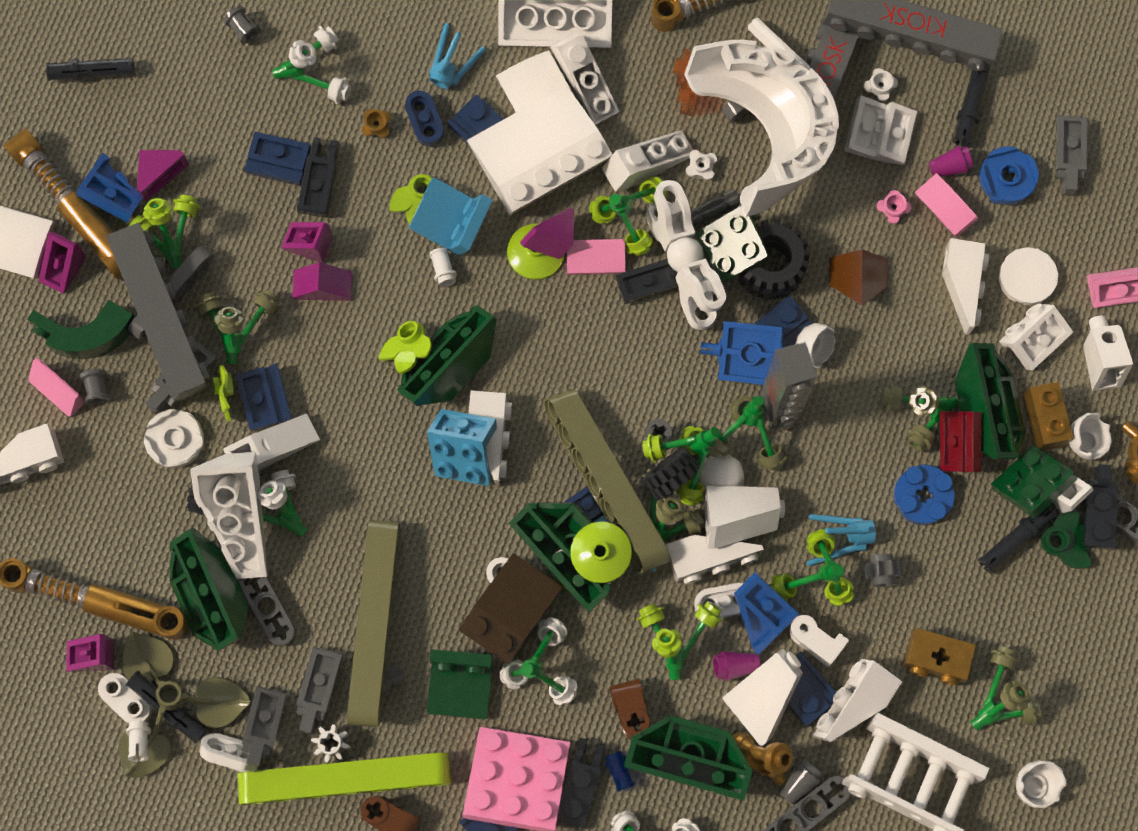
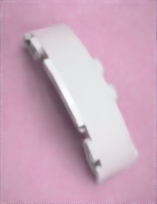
[684,40,839,217]

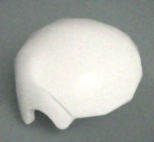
[796,323,835,368]
[1069,413,1112,461]
[699,454,744,494]
[1015,760,1066,808]

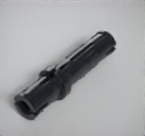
[46,57,135,81]
[952,68,990,147]
[978,505,1058,574]
[125,670,208,744]

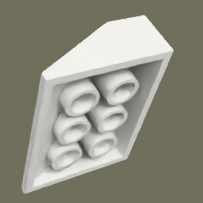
[498,0,612,48]
[467,85,612,216]

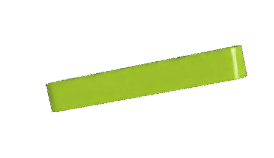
[237,752,451,805]

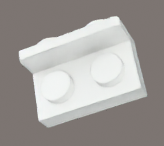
[999,304,1073,371]

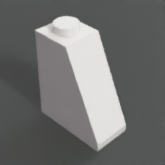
[703,485,785,549]
[722,649,803,746]

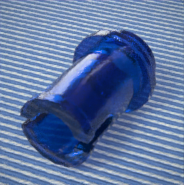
[604,750,635,792]

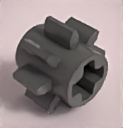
[864,554,902,587]

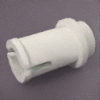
[429,248,457,287]
[126,721,151,762]

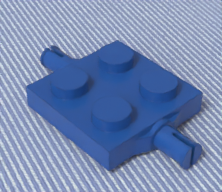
[700,321,784,385]

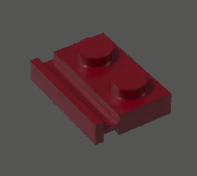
[940,411,981,472]

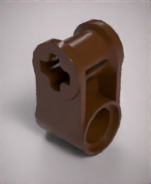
[609,678,650,740]
[361,796,422,831]

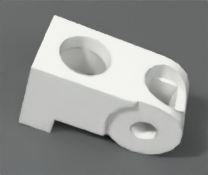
[789,615,849,668]

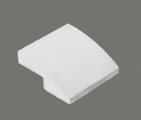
[496,51,576,112]
[844,95,917,165]
[0,205,55,278]

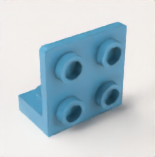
[409,178,493,255]
[427,409,497,486]

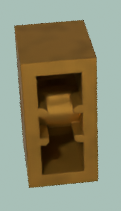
[1023,382,1073,451]
[903,628,976,686]

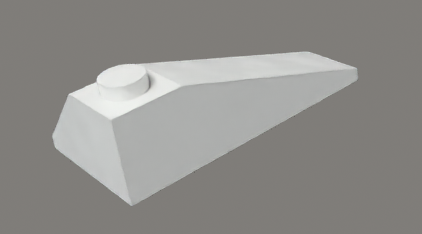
[190,452,267,579]

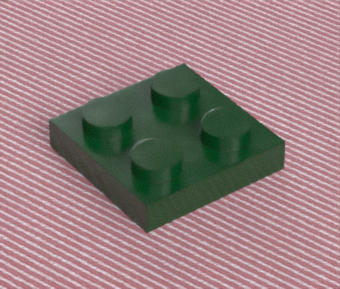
[991,445,1077,519]

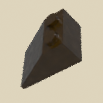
[458,553,564,665]

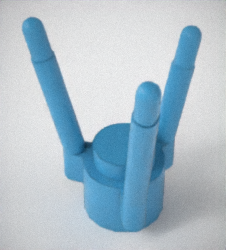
[429,23,486,90]
[807,514,876,566]

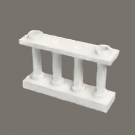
[842,713,989,831]

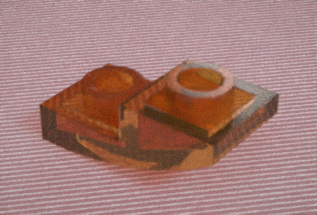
[673,48,695,116]

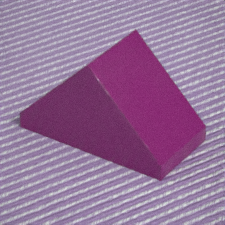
[137,150,189,202]
[520,207,574,259]
[281,222,333,263]
[38,232,87,294]
[292,262,352,301]
[66,634,114,672]

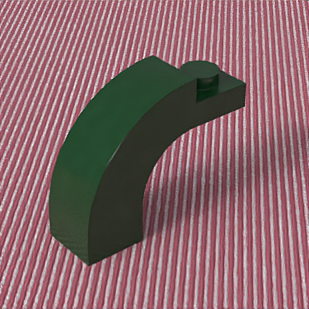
[27,300,135,359]

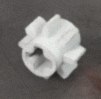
[311,724,350,763]

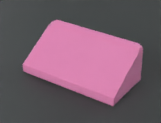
[567,239,625,275]
[1087,267,1138,308]
[29,358,84,417]

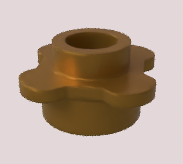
[361,109,392,138]

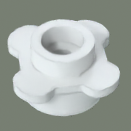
[864,68,898,101]
[686,150,717,180]

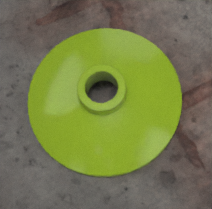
[507,224,565,280]
[571,522,632,583]

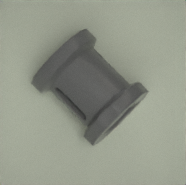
[223,6,261,44]
[80,369,111,405]
[645,419,672,443]

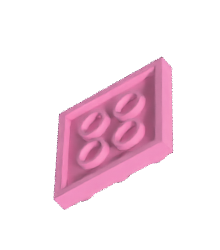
[463,727,570,831]

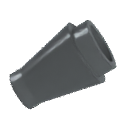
[780,758,824,805]

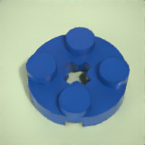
[979,146,1039,205]
[893,465,955,525]

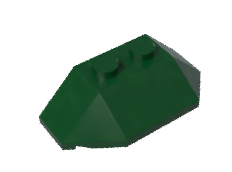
[397,305,497,406]
[955,343,1025,460]
[509,502,612,613]
[169,528,249,651]
[624,715,752,801]

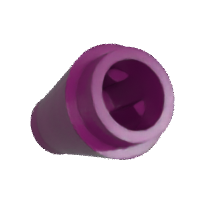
[928,146,974,177]
[713,651,760,681]

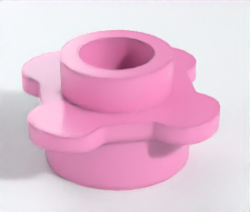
[876,190,911,224]

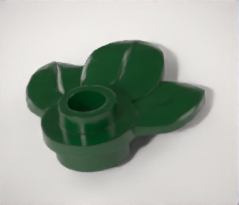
[1040,510,1091,569]

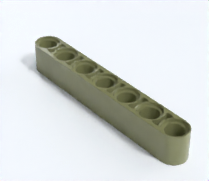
[544,389,669,574]
[347,520,400,727]

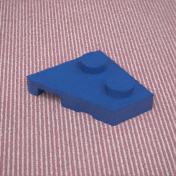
[76,153,143,223]
[734,572,799,655]

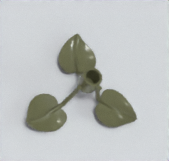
[118,632,250,778]

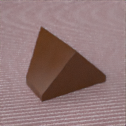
[829,249,888,305]

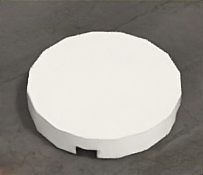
[998,247,1058,306]
[144,409,204,468]

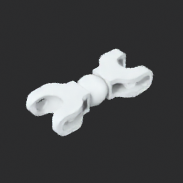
[646,180,726,330]

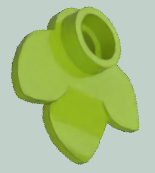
[389,174,433,225]
[378,321,432,374]
[212,365,233,422]

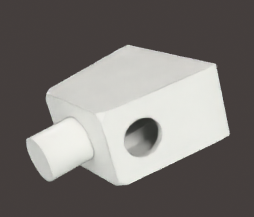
[1084,315,1133,391]

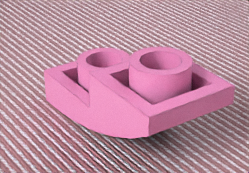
[915,173,978,238]

